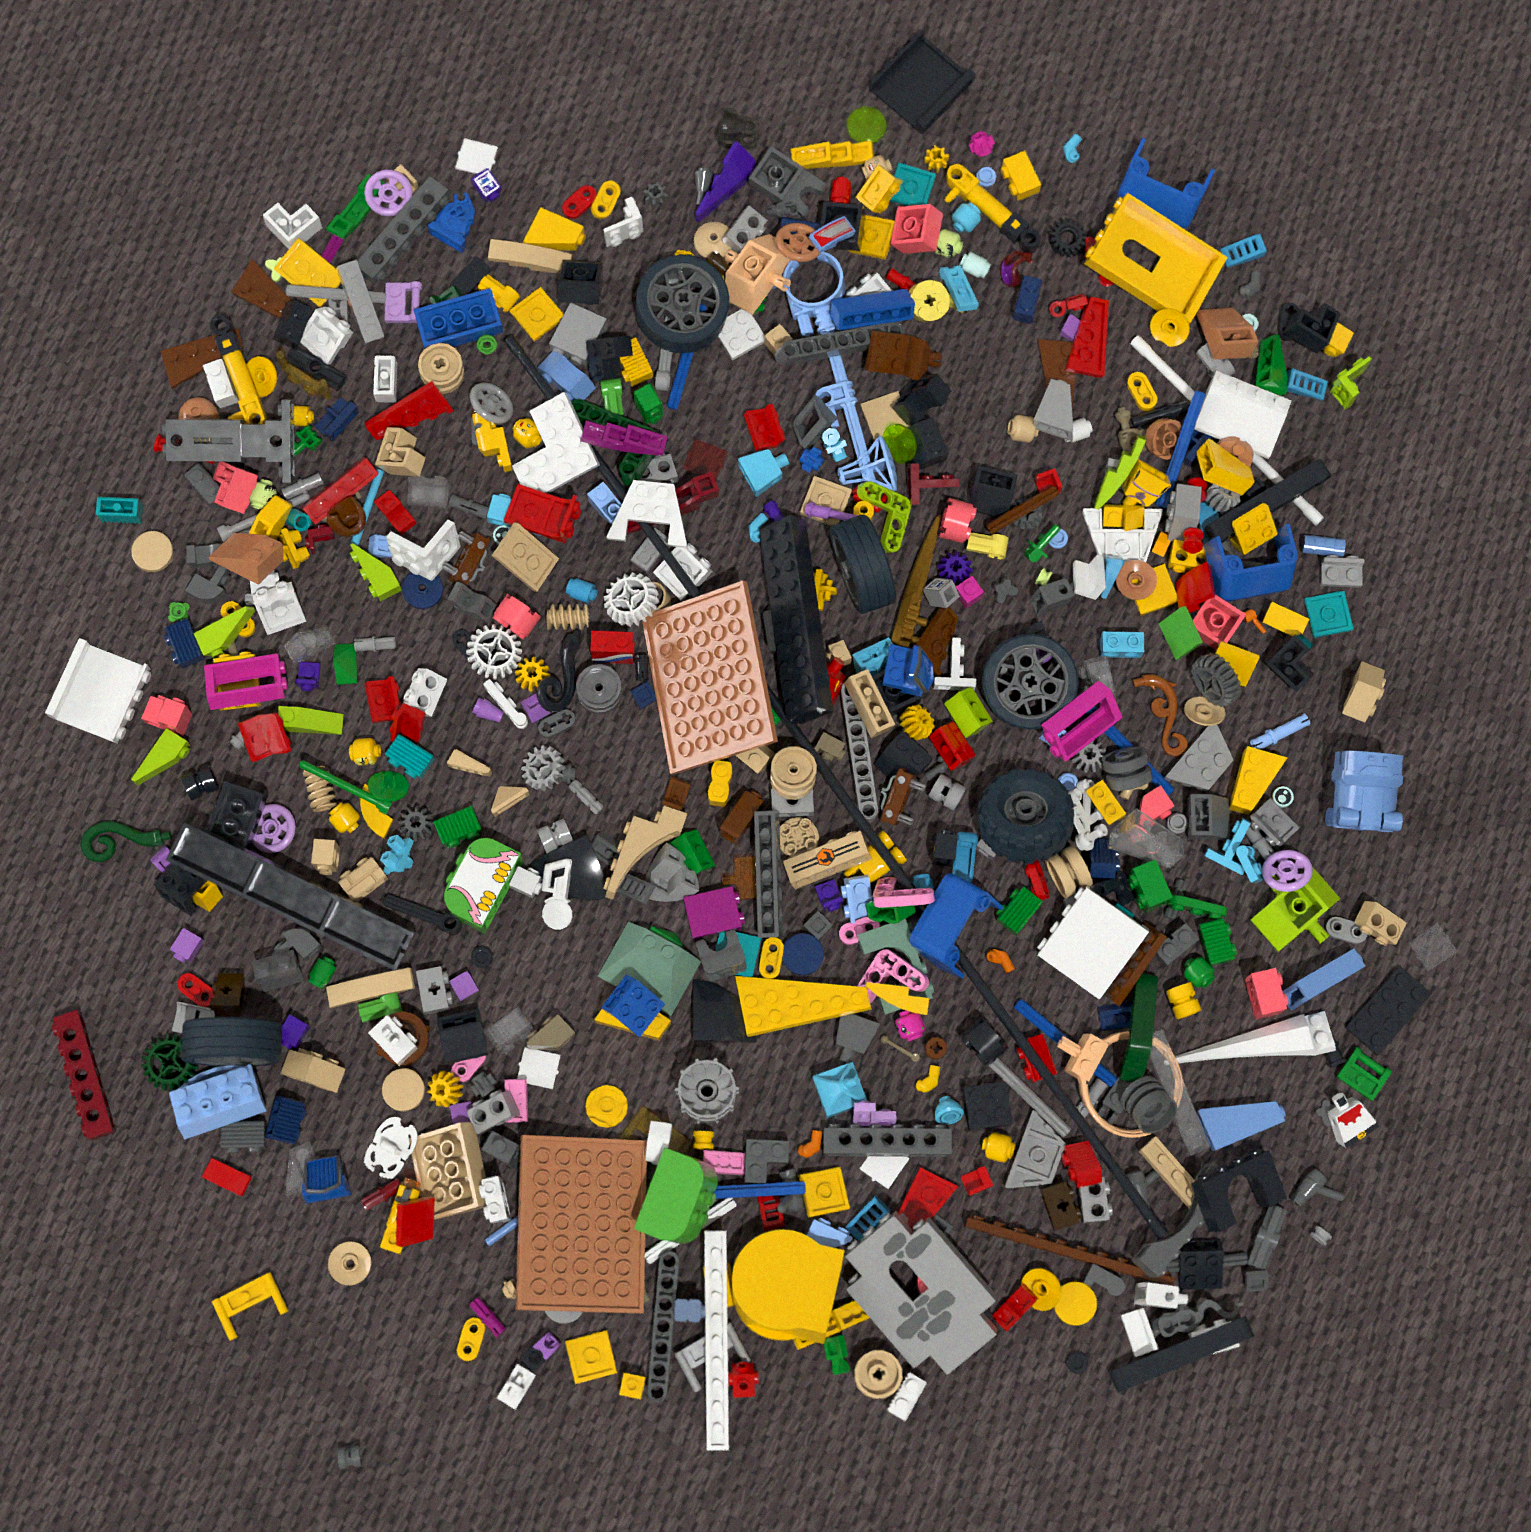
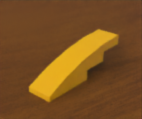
[791,141,874,169]
[793,1301,870,1350]

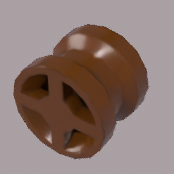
[925,1037,947,1060]

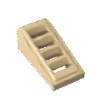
[447,749,492,776]

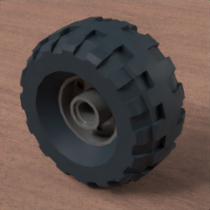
[978,768,1074,864]

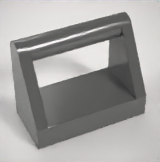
[792,395,837,449]

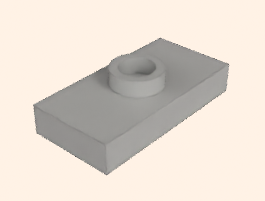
[631,528,669,572]

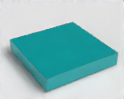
[890,163,936,206]
[1304,591,1354,638]
[715,932,761,977]

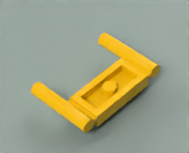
[212,1272,288,1341]

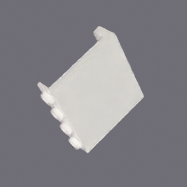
[1037,885,1149,1000]

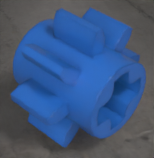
[799,446,824,473]

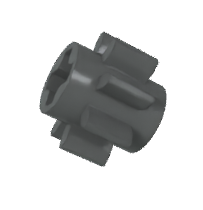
[643,182,668,208]
[470,1072,497,1098]

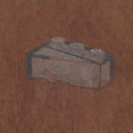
[1108,808,1184,868]

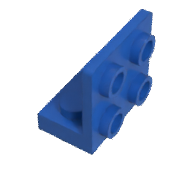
[601,974,665,1037]

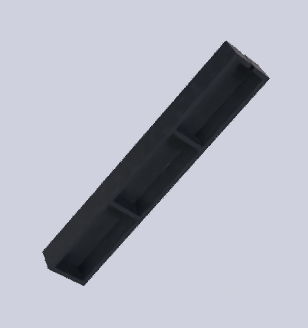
[166,821,416,971]

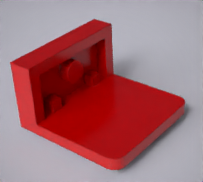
[237,713,291,762]

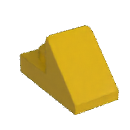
[1102,505,1145,531]

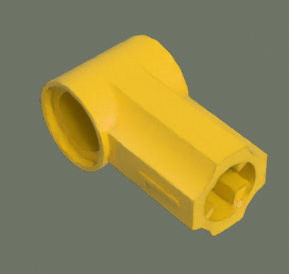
[478,275,520,313]

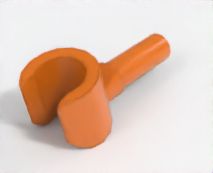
[1244,610,1266,634]

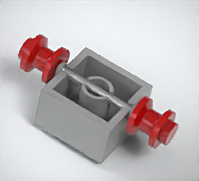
[1165,477,1207,554]

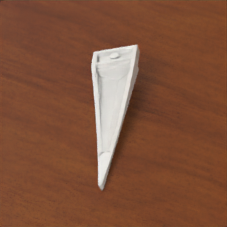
[1163,1011,1336,1065]

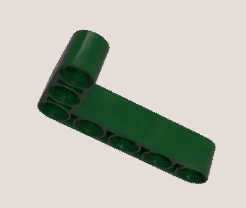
[571,399,656,486]
[1119,973,1158,1082]

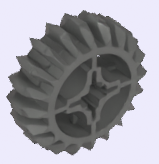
[1191,653,1242,707]

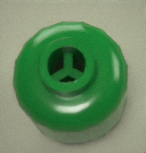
[1184,957,1215,988]

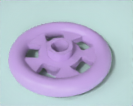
[365,170,413,216]
[252,804,296,853]
[1262,850,1313,892]

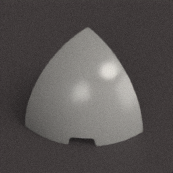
[641,843,699,902]

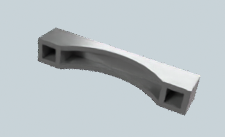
[1131,1162,1230,1278]

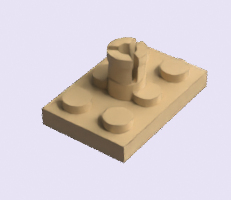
[492,522,559,592]

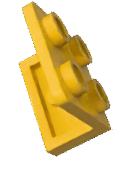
[1230,503,1278,555]

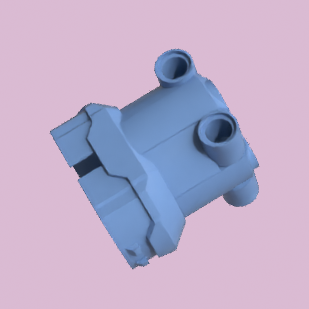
[1325,751,1403,832]

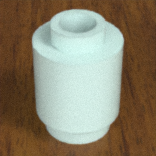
[960,252,991,278]

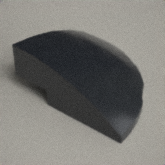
[530,835,607,901]
[693,980,757,1043]

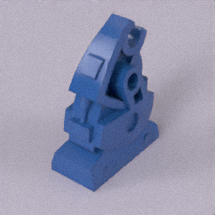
[428,193,475,253]

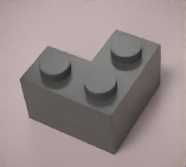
[745,1139,789,1184]

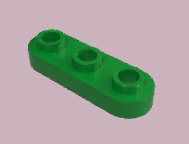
[1168,895,1228,920]

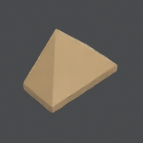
[491,786,530,817]

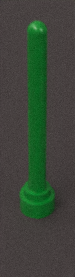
[299,760,393,815]

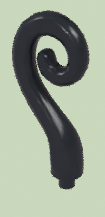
[536,630,581,712]

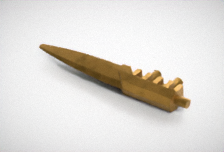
[891,515,941,648]

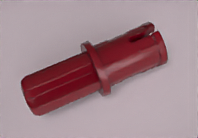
[361,1178,401,1210]

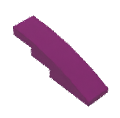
[580,421,668,455]

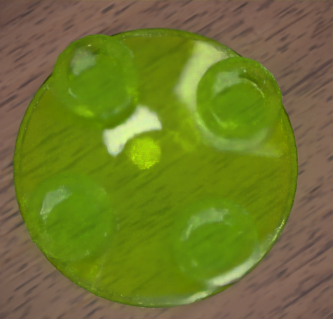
[847,106,886,143]
[880,424,917,464]

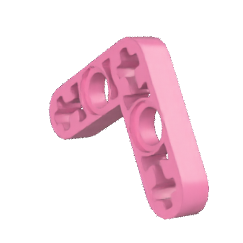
[873,877,935,907]
[857,950,929,1003]

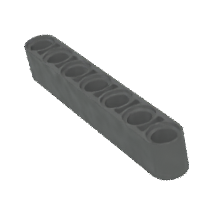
[775,322,905,366]
[648,1251,679,1402]

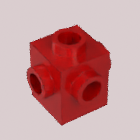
[728,1362,759,1398]

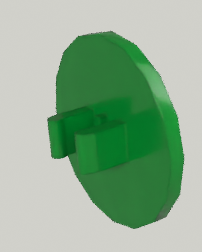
[367,771,409,801]

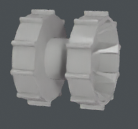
[675,1058,739,1125]

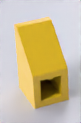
[249,495,293,540]

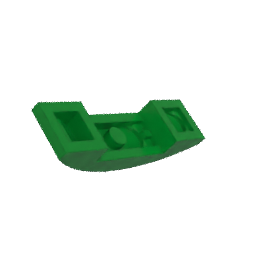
[326,174,385,239]

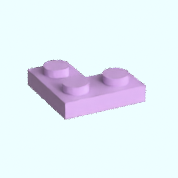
[853,1101,896,1127]

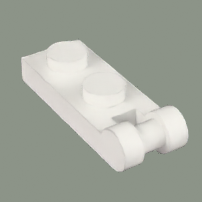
[483,679,528,729]

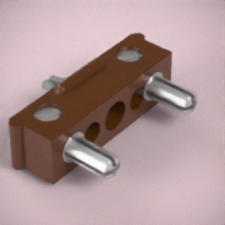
[442,531,490,586]
[880,768,926,825]

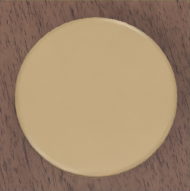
[131,531,174,572]
[780,817,819,857]
[382,1068,425,1111]

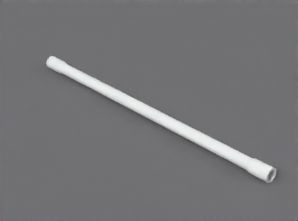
[1130,335,1324,526]

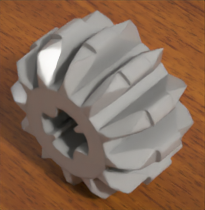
[1205,484,1241,515]
[1072,740,1106,773]

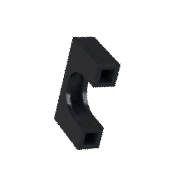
[1191,1149,1287,1232]

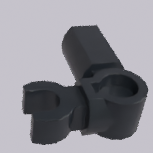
[1094,871,1135,906]

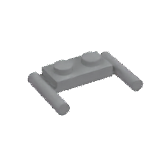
[674,1322,751,1392]

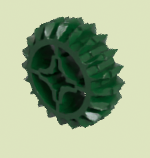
[141,1034,199,1091]

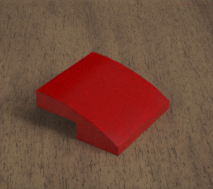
[1175,562,1215,613]

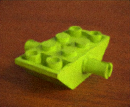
[1250,867,1341,952]

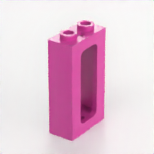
[204,653,288,710]
[1041,681,1123,762]

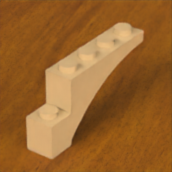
[603,806,687,899]

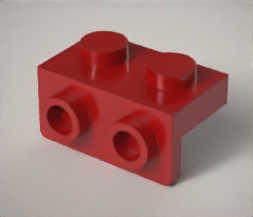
[744,404,785,451]
[364,676,402,723]
[389,703,426,743]

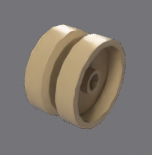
[418,343,465,394]
[770,747,817,800]
[1045,845,1093,898]
[854,1350,902,1398]

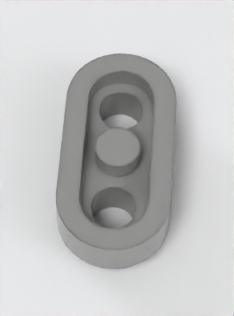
[1325,917,1367,944]

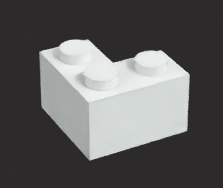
[263,203,322,249]

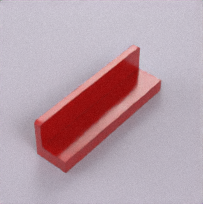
[300,457,379,525]

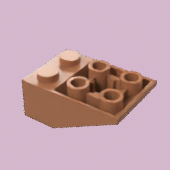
[1196,308,1258,360]

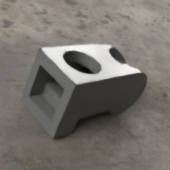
[186,544,222,569]
[1082,1264,1125,1296]

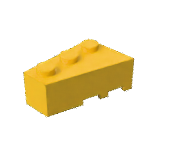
[1229,746,1287,815]

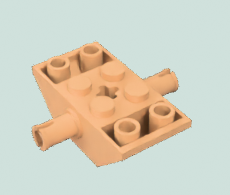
[725,234,798,315]

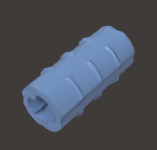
[1301,535,1346,557]

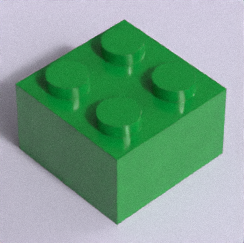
[1127,859,1173,913]

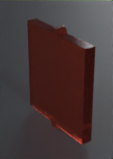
[683,439,728,481]

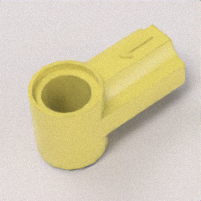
[966,532,1009,559]

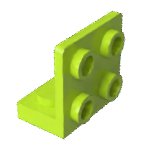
[1330,356,1372,410]

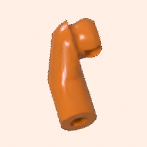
[986,949,1015,973]
[798,1130,823,1158]

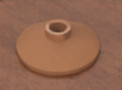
[1116,560,1157,600]

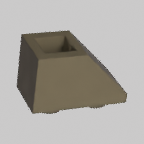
[526,1015,575,1051]

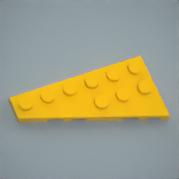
[735,976,871,1037]

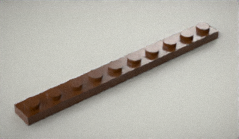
[964,1215,1175,1286]

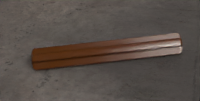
[986,486,1059,534]

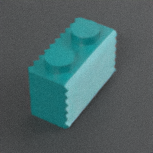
[96,497,143,524]
[385,734,435,779]

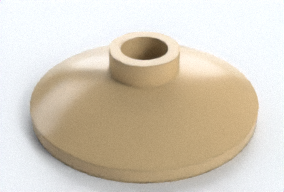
[694,222,732,258]
[1184,697,1225,726]
[328,1242,371,1285]

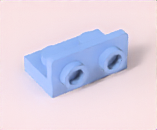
[841,875,872,924]

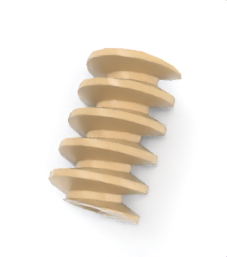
[547,604,589,630]
[303,766,337,812]

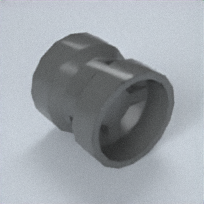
[337,1445,362,1469]

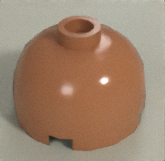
[178,397,220,419]
[1145,418,1182,460]

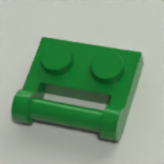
[1336,1047,1392,1102]

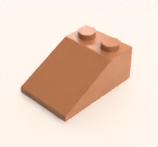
[209,533,284,585]

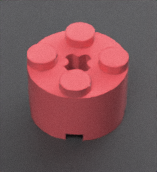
[939,498,977,543]
[493,594,541,639]

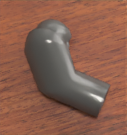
[1240,272,1261,297]
[925,756,948,781]

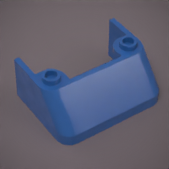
[1118,138,1215,229]
[1203,524,1298,602]
[910,873,1003,979]

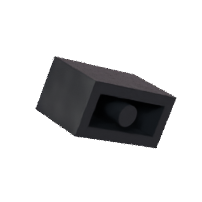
[272,300,312,348]
[932,830,958,867]

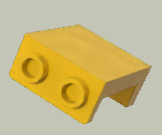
[213,652,262,711]

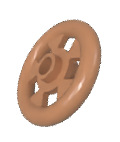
[776,223,821,262]

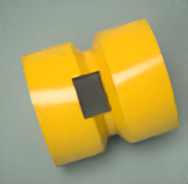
[1166,982,1202,1019]

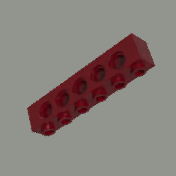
[52,1010,116,1140]

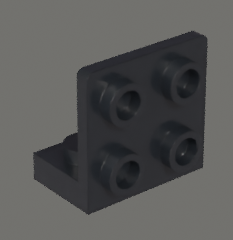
[154,864,207,916]
[1179,1238,1224,1290]

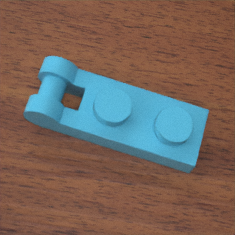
[940,265,978,312]

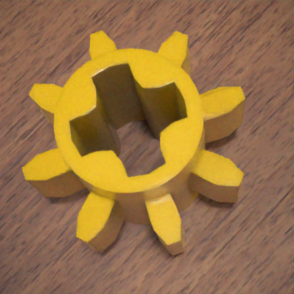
[924,145,949,172]

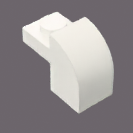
[646,1121,672,1165]

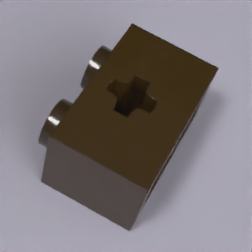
[210,973,245,1017]
[1040,1182,1081,1231]

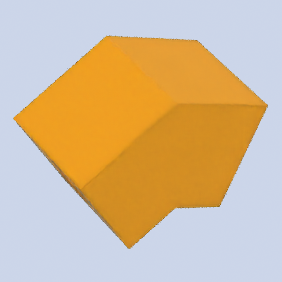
[1152,532,1171,557]

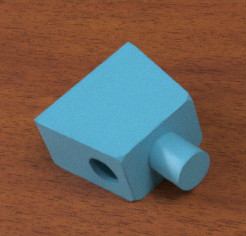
[738,449,789,497]

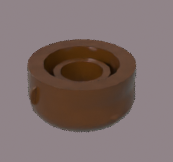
[375,1012,430,1066]

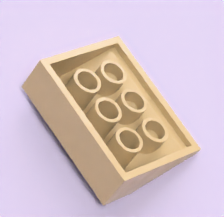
[409,1122,487,1220]

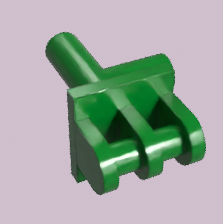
[294,425,322,456]
[1024,524,1061,562]

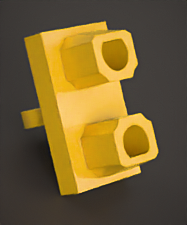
[279,528,309,569]
[814,569,837,611]

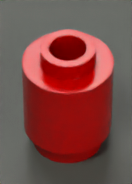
[830,177,852,204]

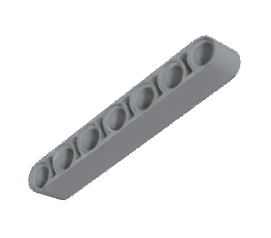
[841,684,878,823]

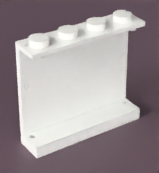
[45,638,151,743]

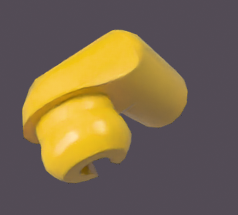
[916,1065,940,1093]

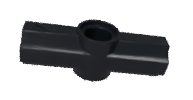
[286,346,347,392]

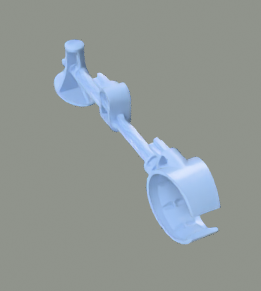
[783,252,897,491]

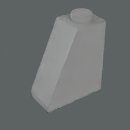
[1034,379,1073,441]

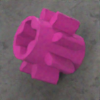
[969,131,995,157]

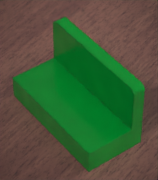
[669,829,715,875]

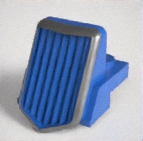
[882,644,934,697]
[302,1156,351,1203]

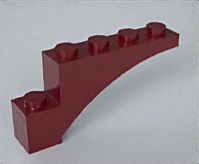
[627,471,719,535]

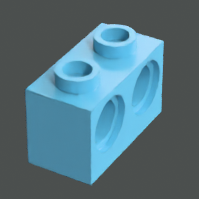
[1100,632,1144,658]
[852,638,894,676]

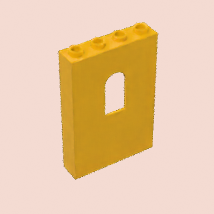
[1084,193,1227,324]

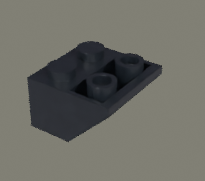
[969,466,1018,518]
[437,1009,488,1065]

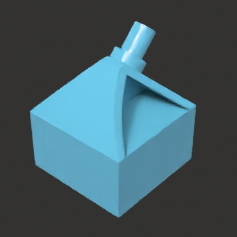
[812,1062,867,1118]

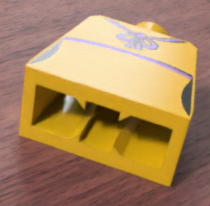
[1122,459,1171,507]

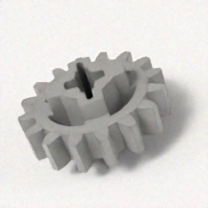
[521,745,566,791]

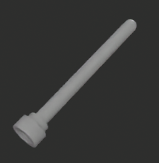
[217,493,310,543]

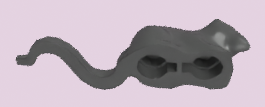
[1150,1299,1244,1337]

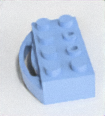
[169,1064,266,1140]

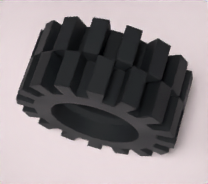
[1049,219,1087,258]

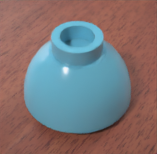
[935,1096,964,1125]

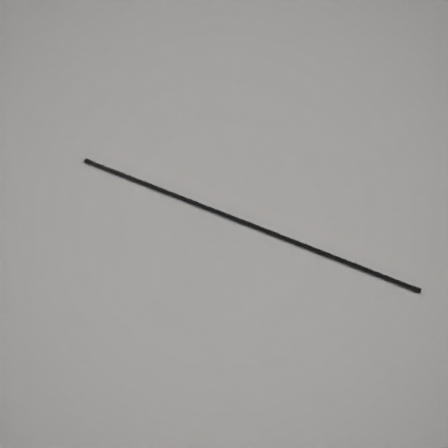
[504,335,1168,1239]

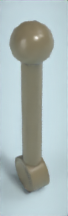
[880,1035,920,1062]

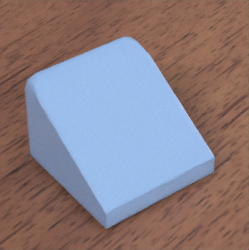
[369,534,392,557]

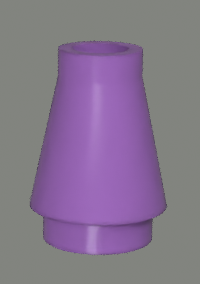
[472,698,504,723]

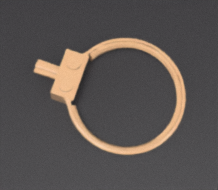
[1057,1031,1183,1138]

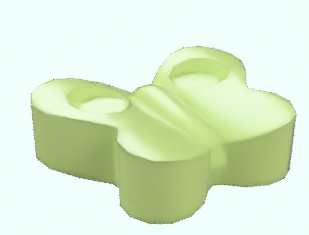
[265,258,282,282]

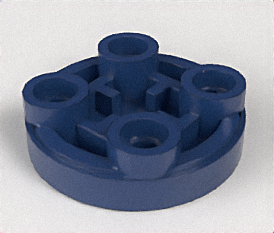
[782,933,824,976]

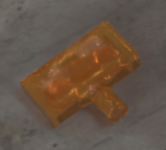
[722,856,757,900]

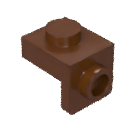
[662,776,691,810]

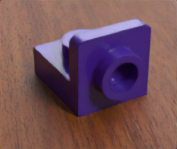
[296,662,321,691]
[814,880,843,912]

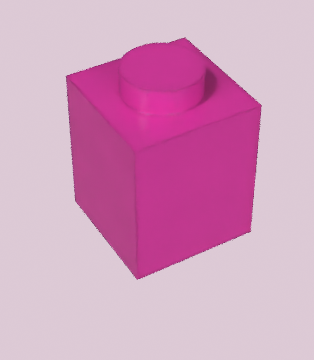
[956,576,984,609]

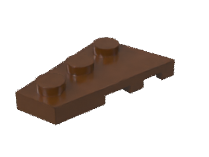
[232,259,291,319]
[916,606,958,677]

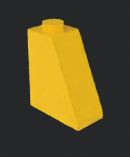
[523,207,586,250]
[1196,439,1255,495]

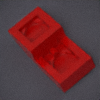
[374,490,417,535]
[202,1158,252,1197]
[993,1283,1039,1332]

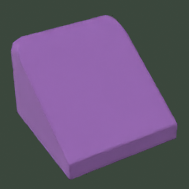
[1060,314,1080,342]
[520,694,550,723]
[150,846,172,874]
[449,971,479,1001]
[449,1102,473,1124]

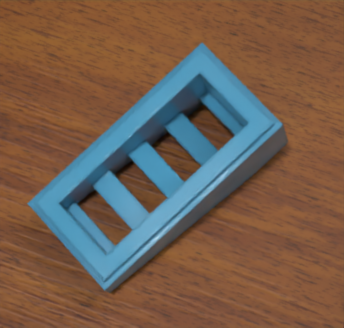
[1220,234,1266,268]
[1287,368,1328,400]
[1100,555,1124,599]
[845,1195,891,1241]

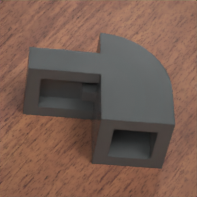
[185,565,231,604]
[448,582,497,623]
[271,929,322,961]

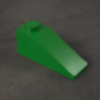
[1256,334,1288,396]

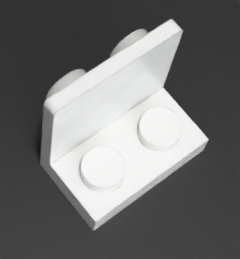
[603,197,643,247]

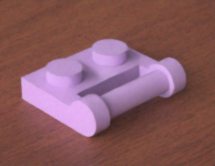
[385,281,422,323]

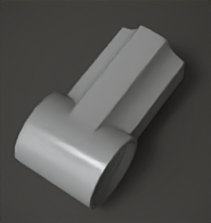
[1196,343,1235,377]

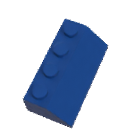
[413,288,503,349]

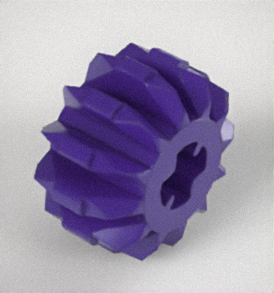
[938,551,973,585]

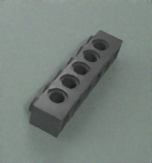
[357,176,450,285]
[754,811,783,938]
[823,1124,952,1157]

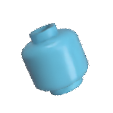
[952,203,981,233]

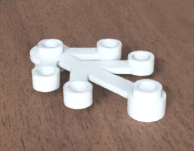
[1068,779,1108,851]

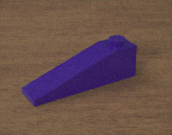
[695,141,756,222]

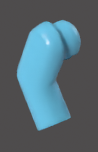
[1064,134,1082,163]
[748,513,768,543]

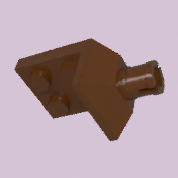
[865,330,942,380]

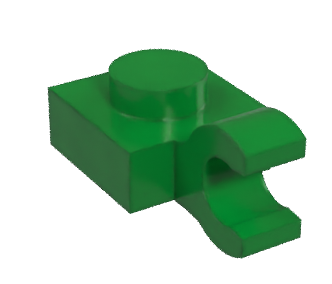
[824,1335,850,1375]

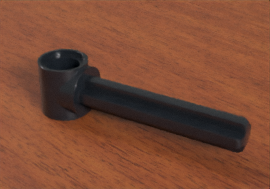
[384,894,463,935]

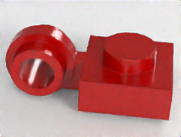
[1049,293,1088,317]

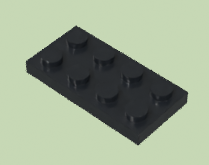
[1345,966,1432,1056]

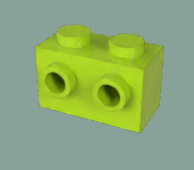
[944,687,993,738]

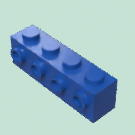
[830,289,915,330]

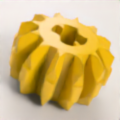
[515,657,550,692]
[900,704,935,741]
[427,1071,464,1107]

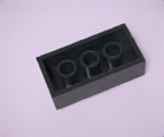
[208,781,268,850]

